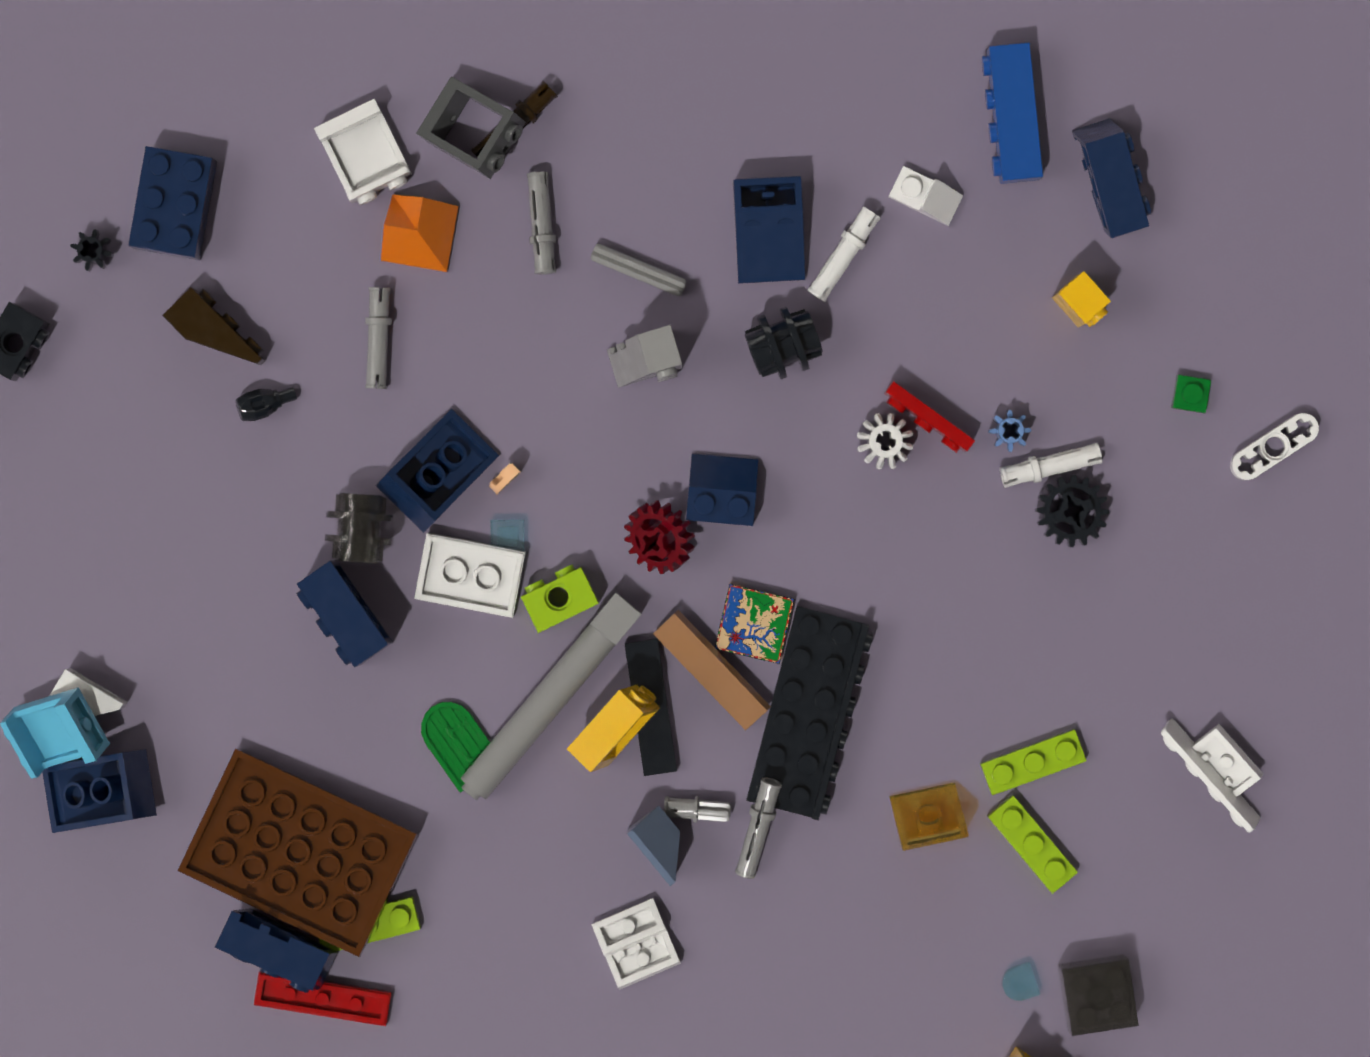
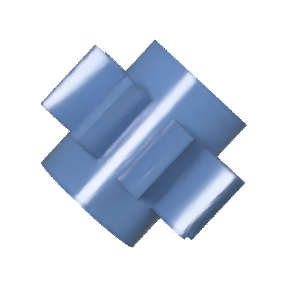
[988,410,1031,452]

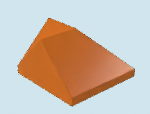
[381,195,459,272]

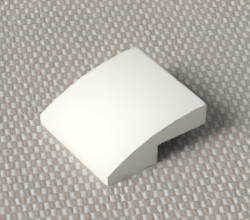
[591,898,681,990]

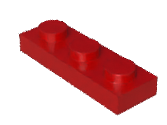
[884,381,975,453]

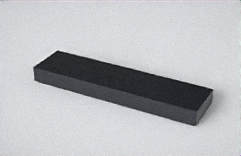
[624,638,677,776]

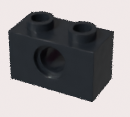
[0,302,50,381]

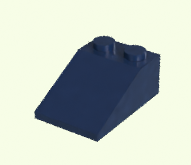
[376,409,499,533]
[42,749,157,833]

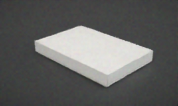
[414,532,526,618]

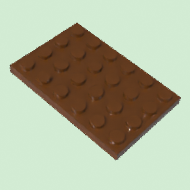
[177,749,418,957]

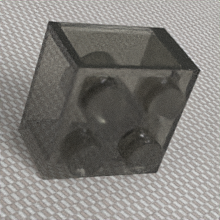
[1058,954,1139,1036]

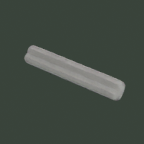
[591,244,686,296]

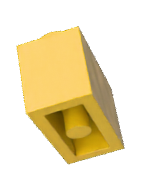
[1052,271,1111,328]

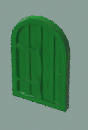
[421,702,490,793]

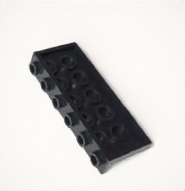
[746,606,873,820]

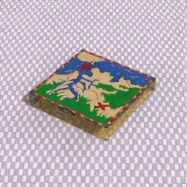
[715,583,795,664]

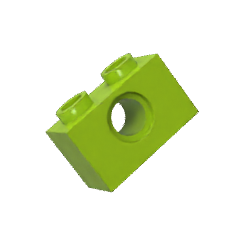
[521,564,599,633]

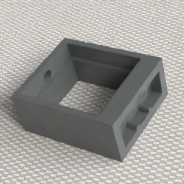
[416,76,526,180]

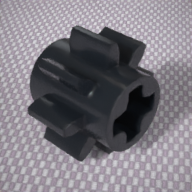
[70,229,114,272]

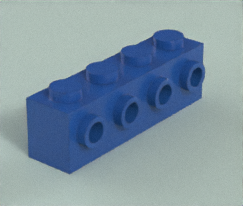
[982,42,1043,184]

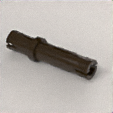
[471,81,558,157]

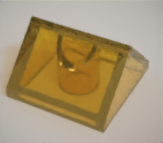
[889,782,969,851]

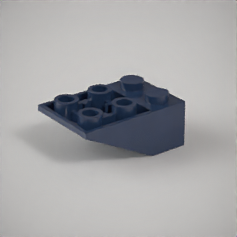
[733,176,805,284]

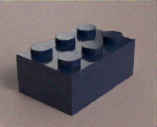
[128,146,217,261]
[296,560,393,668]

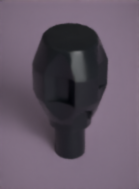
[235,387,297,421]

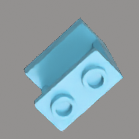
[0,687,110,779]

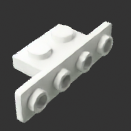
[1161,718,1263,833]

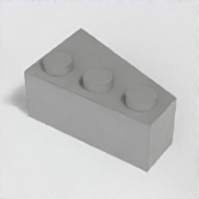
[607,325,682,388]

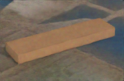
[653,610,771,731]

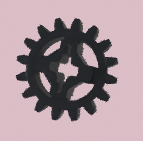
[1035,475,1109,547]

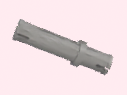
[527,172,556,275]
[365,287,392,389]
[735,778,782,879]

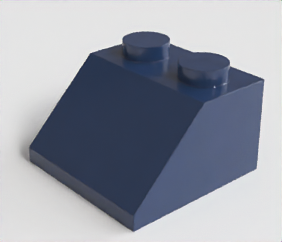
[686,454,758,526]

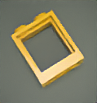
[567,685,661,772]

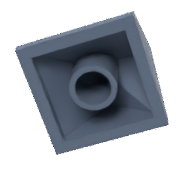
[627,806,680,886]

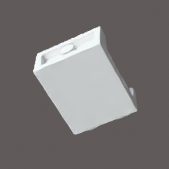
[314,99,412,205]

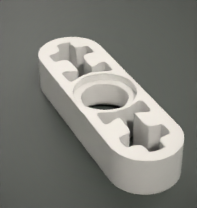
[1230,413,1319,480]

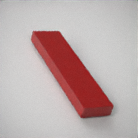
[254,971,392,1026]

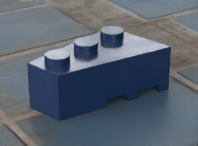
[1072,118,1151,238]
[214,908,338,993]

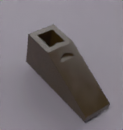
[162,287,265,365]

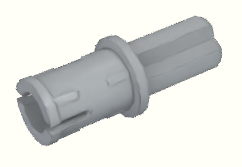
[664,796,731,823]

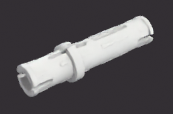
[807,206,881,302]
[999,443,1102,488]

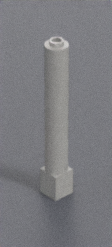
[461,593,642,800]

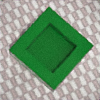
[1171,375,1211,414]

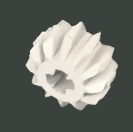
[857,413,913,469]

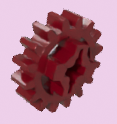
[624,500,695,574]

